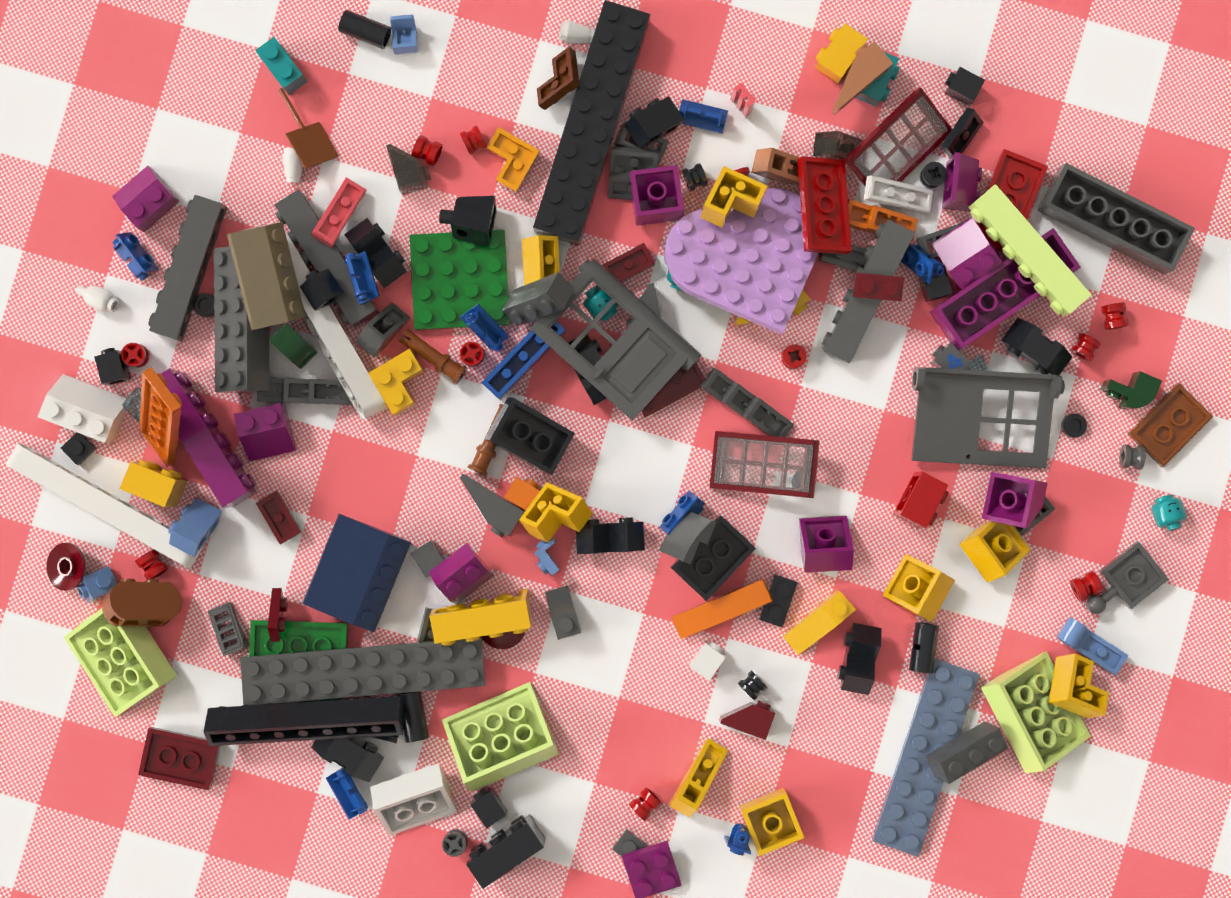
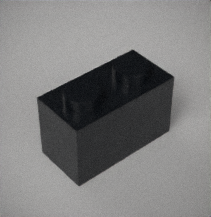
[624,96,685,149]

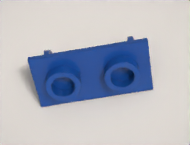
[679,99,728,134]
[112,232,159,281]
[901,243,944,284]
[344,251,380,305]
[460,303,509,352]
[659,491,705,535]
[326,767,368,820]
[724,823,751,856]

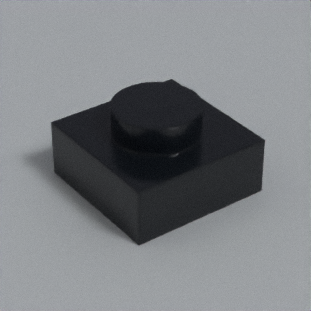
[61,432,97,465]

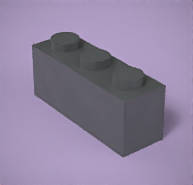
[502,272,574,326]
[926,721,1008,784]

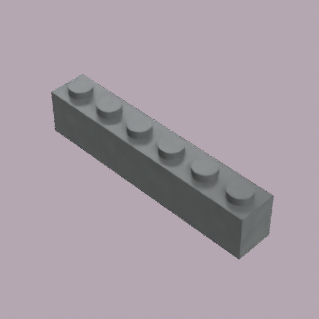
[274,189,379,328]
[148,195,227,342]
[821,220,915,363]

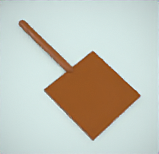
[279,88,339,169]

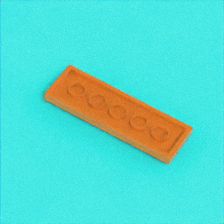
[139,367,182,467]

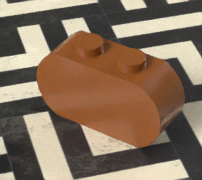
[102,579,181,627]

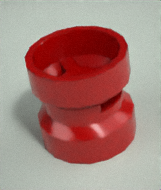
[411,135,443,166]
[1101,302,1129,330]
[135,549,169,580]
[1070,571,1103,602]
[629,787,662,821]

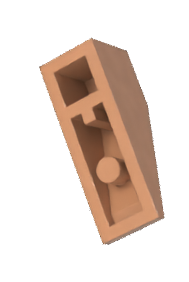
[832,41,893,115]
[751,147,800,186]

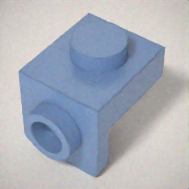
[390,14,418,55]
[534,538,560,576]
[77,566,117,603]

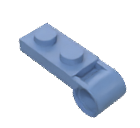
[1056,617,1129,675]

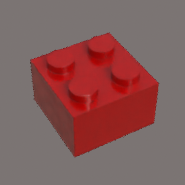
[892,471,949,528]

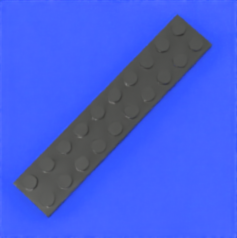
[240,637,486,705]

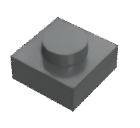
[612,828,646,857]

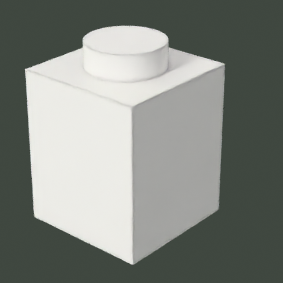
[689,642,726,681]

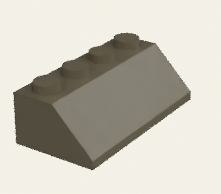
[227,222,306,330]

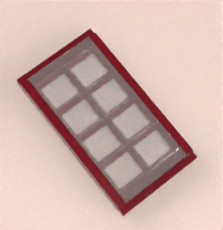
[844,87,952,186]
[709,431,820,498]

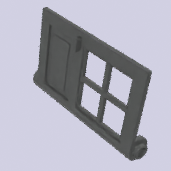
[530,259,702,421]
[911,367,1065,468]

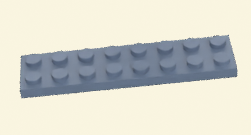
[872,659,980,857]

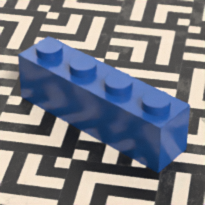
[481,321,566,401]

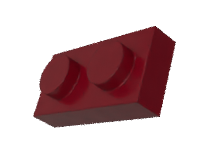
[602,243,655,282]
[852,273,905,302]
[256,491,302,545]
[267,588,288,642]

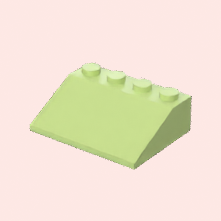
[64,608,177,717]
[981,651,1091,773]
[442,682,560,792]

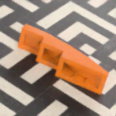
[848,199,918,242]
[671,579,773,639]

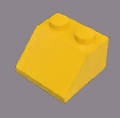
[959,520,1031,583]
[882,554,955,622]

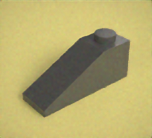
[460,474,525,538]

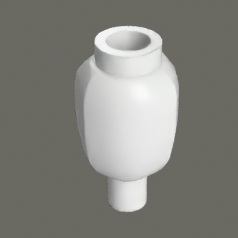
[75,285,119,312]

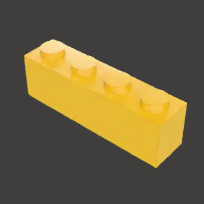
[429,588,532,646]

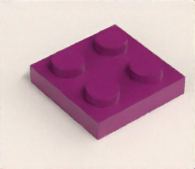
[622,840,682,898]

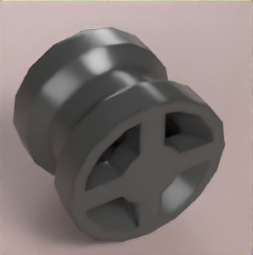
[1119,444,1146,470]
[442,829,468,857]

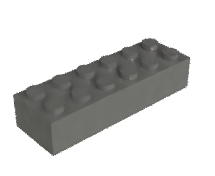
[1038,163,1195,275]
[213,246,270,394]

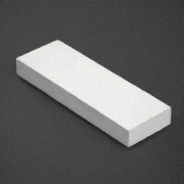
[863,175,934,214]

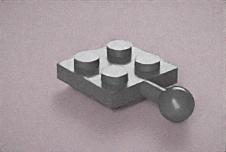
[1087,541,1169,614]

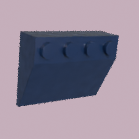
[302,513,411,632]

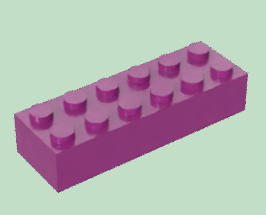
[930,228,1081,350]
[161,368,257,508]

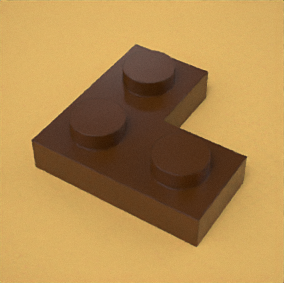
[537,46,580,110]

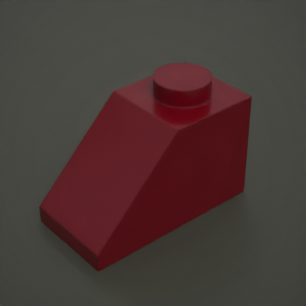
[719,700,775,740]

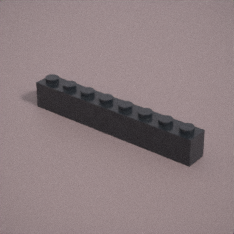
[203,696,405,746]

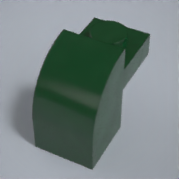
[269,323,318,369]
[1100,371,1162,410]

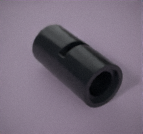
[338,9,392,49]
[909,622,939,674]
[397,691,429,743]

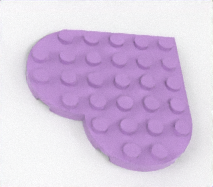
[664,188,818,335]

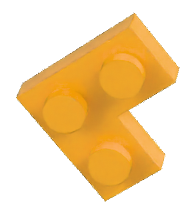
[487,127,540,193]

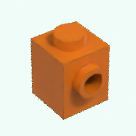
[504,477,540,510]

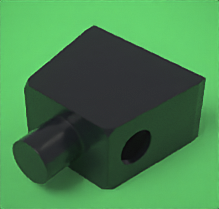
[439,196,497,247]

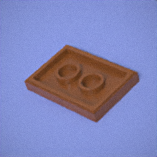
[1127,383,1214,467]

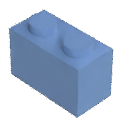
[168,497,222,557]

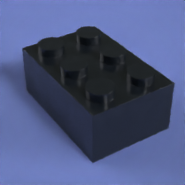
[485,397,575,475]
[670,515,756,601]
[466,814,546,889]

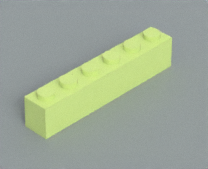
[968,184,1092,317]

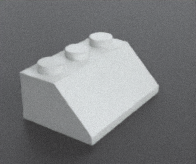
[38,374,130,444]
[370,763,457,836]

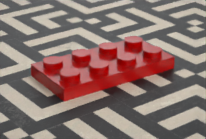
[977,149,1048,252]
[797,156,852,254]

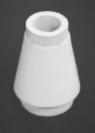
[559,20,595,44]
[282,148,303,183]

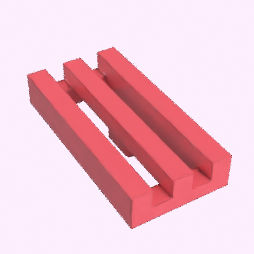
[730,83,755,117]

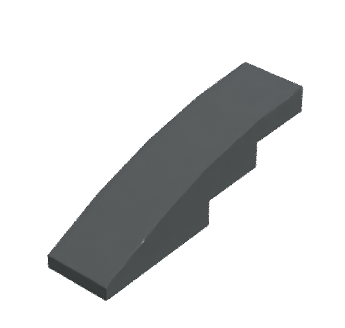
[700,367,794,437]
[257,378,353,405]

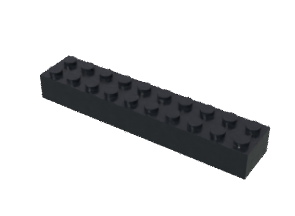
[533,0,650,246]

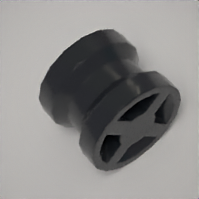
[920,162,947,189]
[682,163,708,192]
[738,670,768,701]

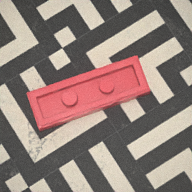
[310,177,367,248]

